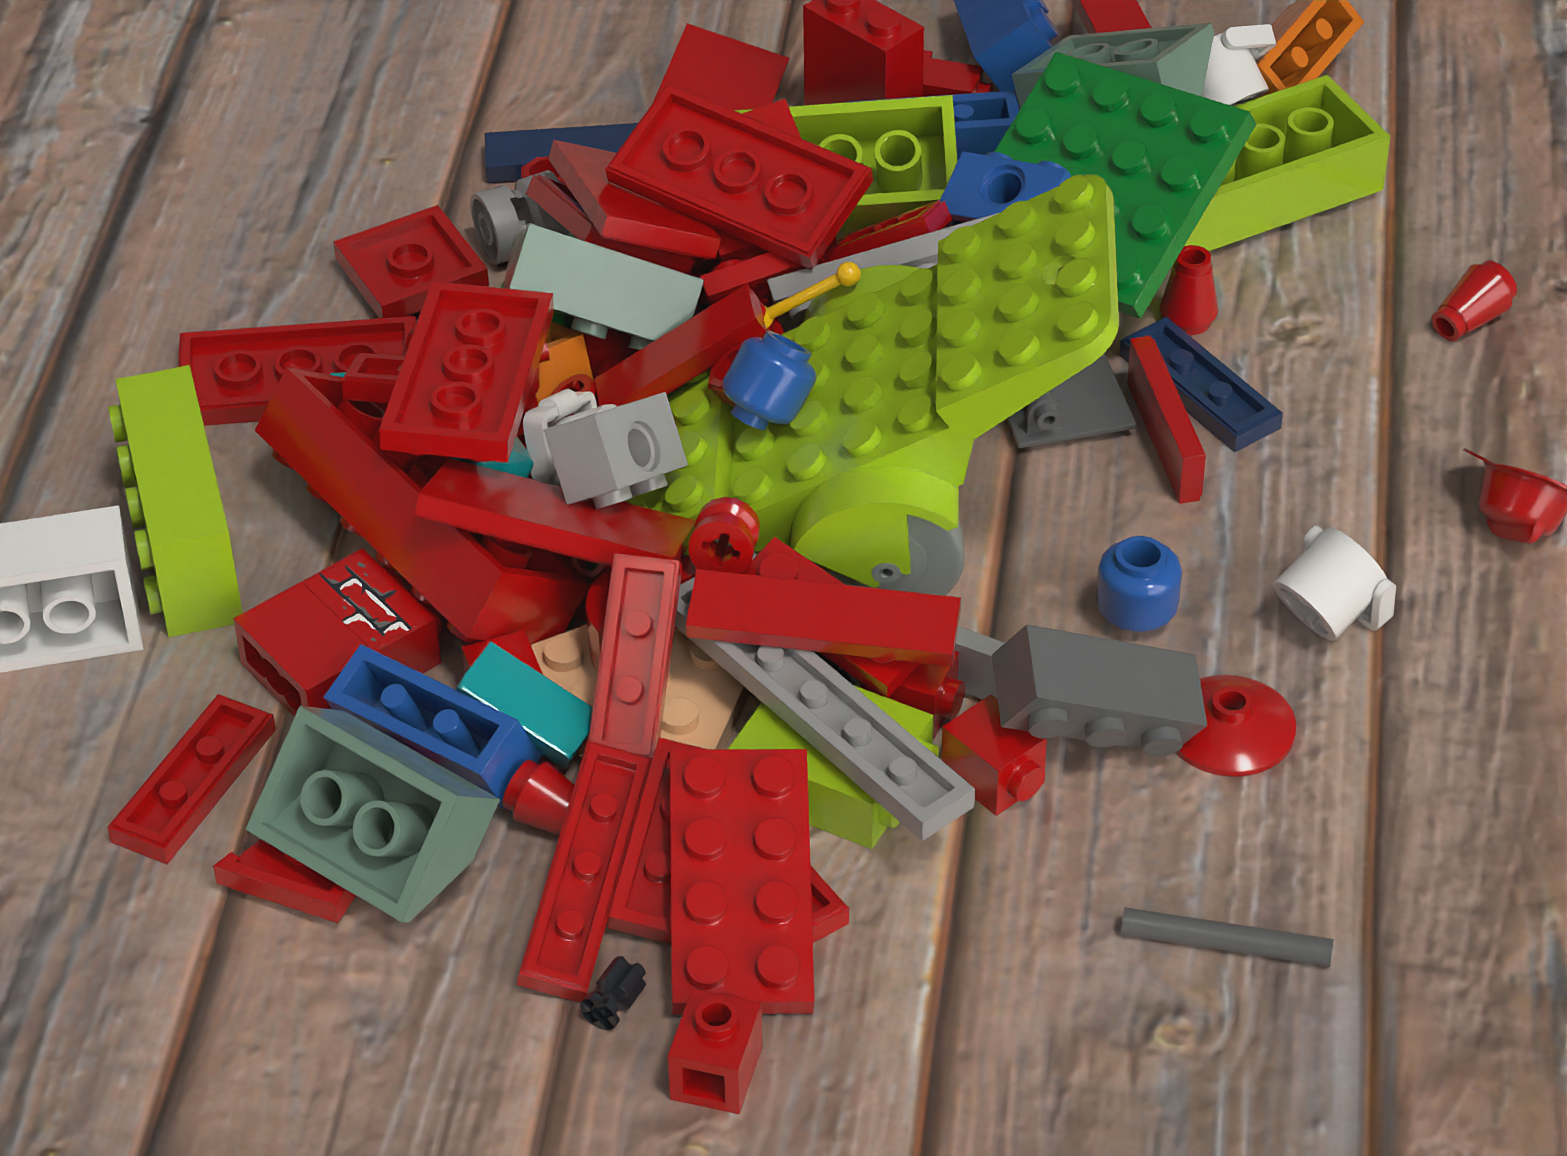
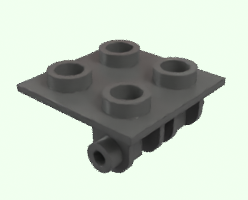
[1007,353,1136,448]

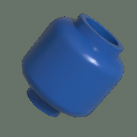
[722,331,817,430]
[1096,536,1182,632]

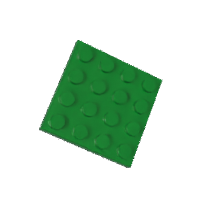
[994,52,1257,319]

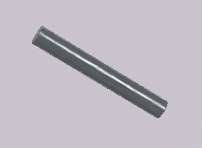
[1121,907,1334,967]

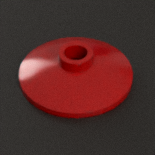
[1176,675,1296,777]

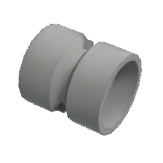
[470,170,569,265]

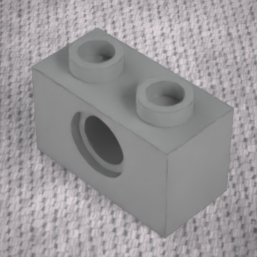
[544,392,688,509]

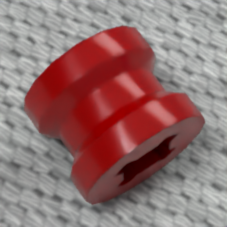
[688,497,760,574]

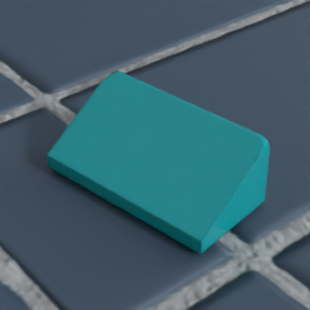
[456,641,593,770]

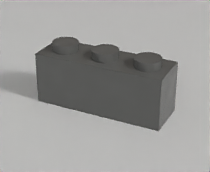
[992,625,1207,756]

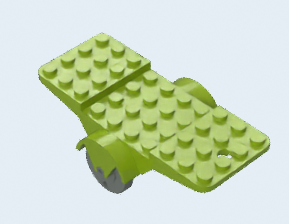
[586,174,1119,595]

